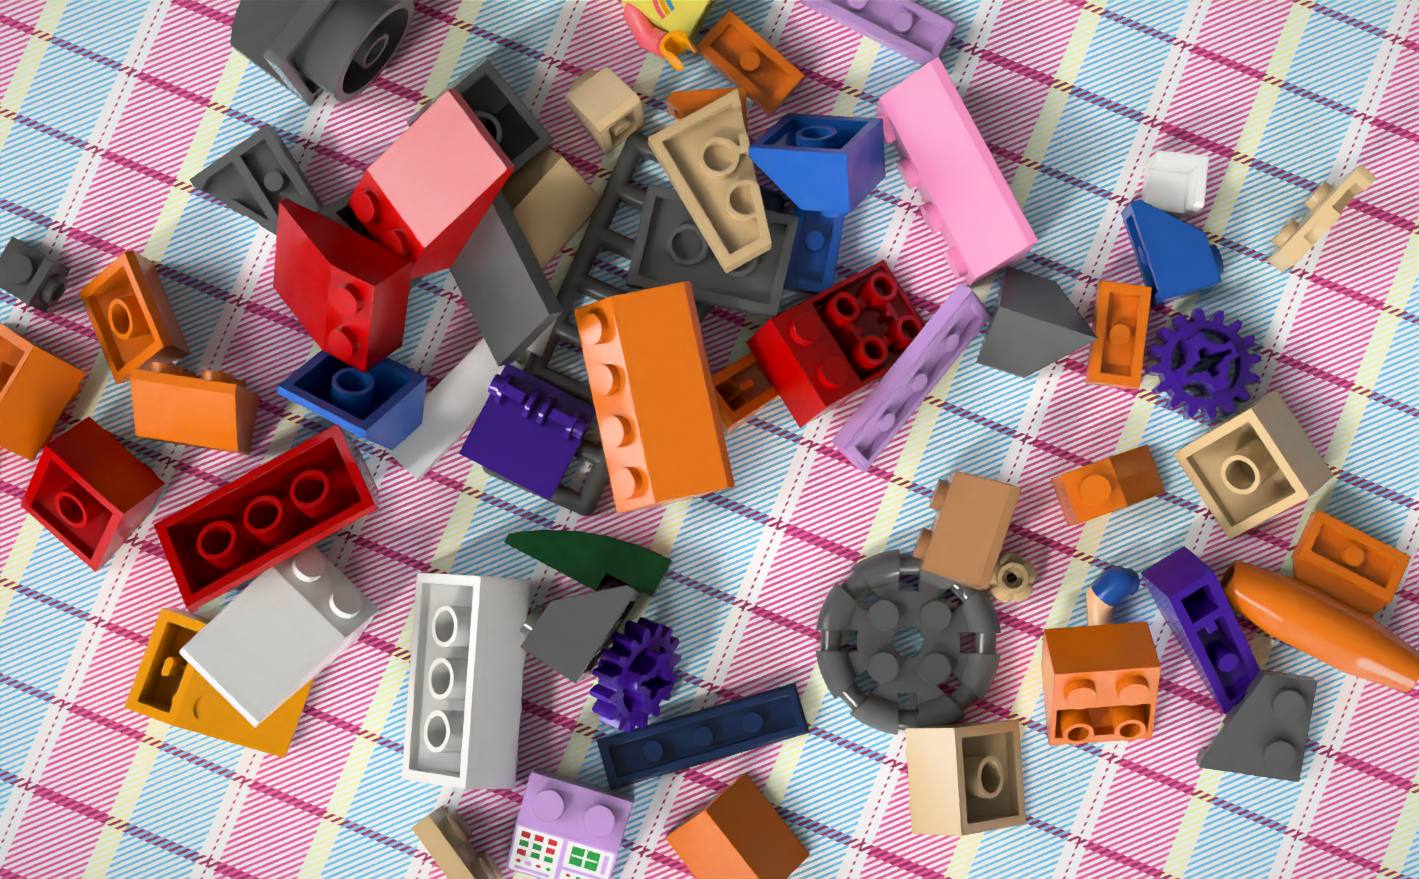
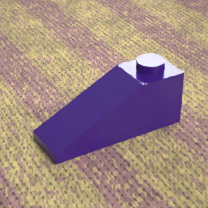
[1141,546,1260,714]

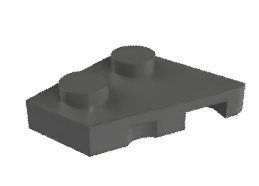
[190,125,325,236]
[1196,669,1317,782]

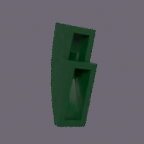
[504,530,673,598]

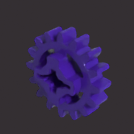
[1145,308,1262,421]
[590,617,681,733]

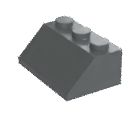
[520,585,642,684]

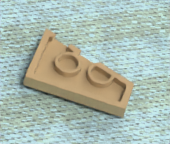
[648,88,772,274]

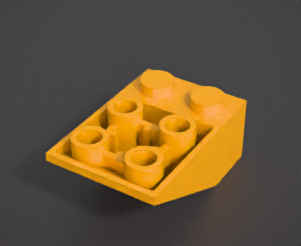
[124,608,316,758]

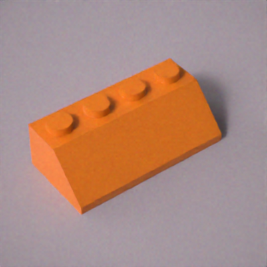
[574,281,735,513]

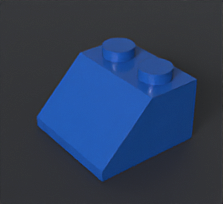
[748,113,886,218]
[277,350,427,450]

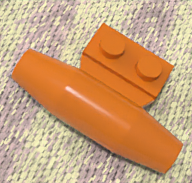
[1220,510,1419,692]

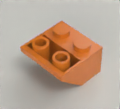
[130,362,260,455]
[1041,621,1161,746]

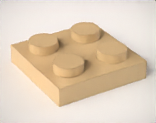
[411,805,503,879]

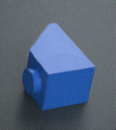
[1121,200,1224,308]

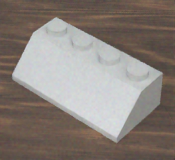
[402,573,530,790]

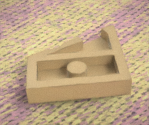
[1266,164,1377,273]

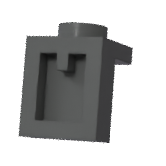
[0,236,71,312]

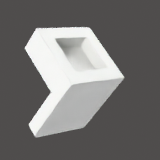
[1141,151,1209,219]

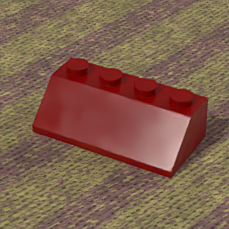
[154,424,379,612]

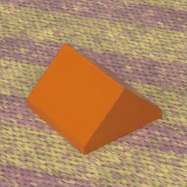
[79,250,191,385]
[665,772,810,879]

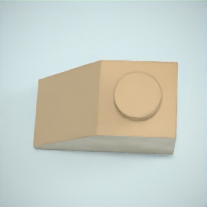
[566,66,645,156]

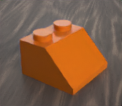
[0,322,86,462]

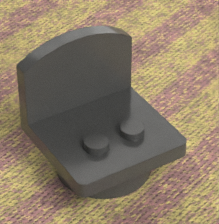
[230,0,415,107]

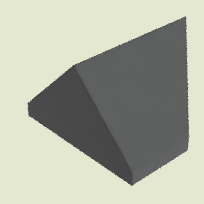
[976,266,1098,378]

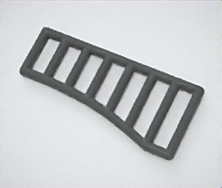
[482,133,785,516]

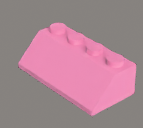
[874,57,1038,287]

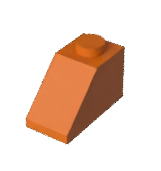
[1051,444,1165,527]

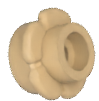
[989,552,1037,603]

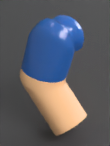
[1086,566,1140,626]

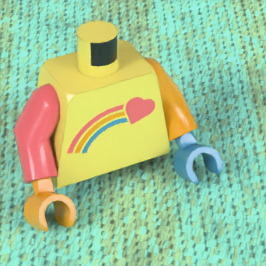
[621,0,718,71]

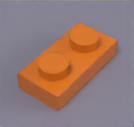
[695,10,805,117]
[1085,280,1152,390]

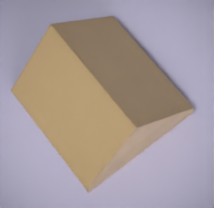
[501,146,601,270]

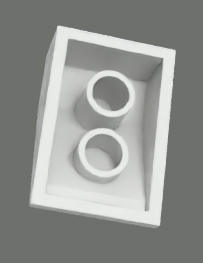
[179,545,379,727]

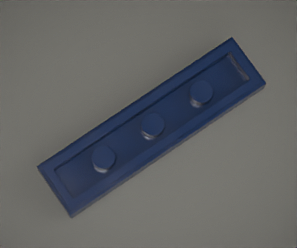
[596,682,810,790]

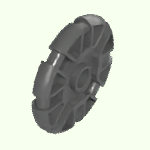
[816,549,1001,735]

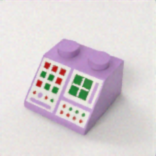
[506,767,635,879]

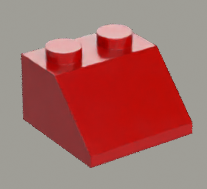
[20,416,165,572]

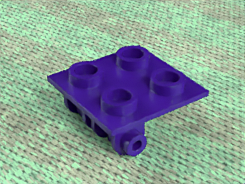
[459,364,596,501]

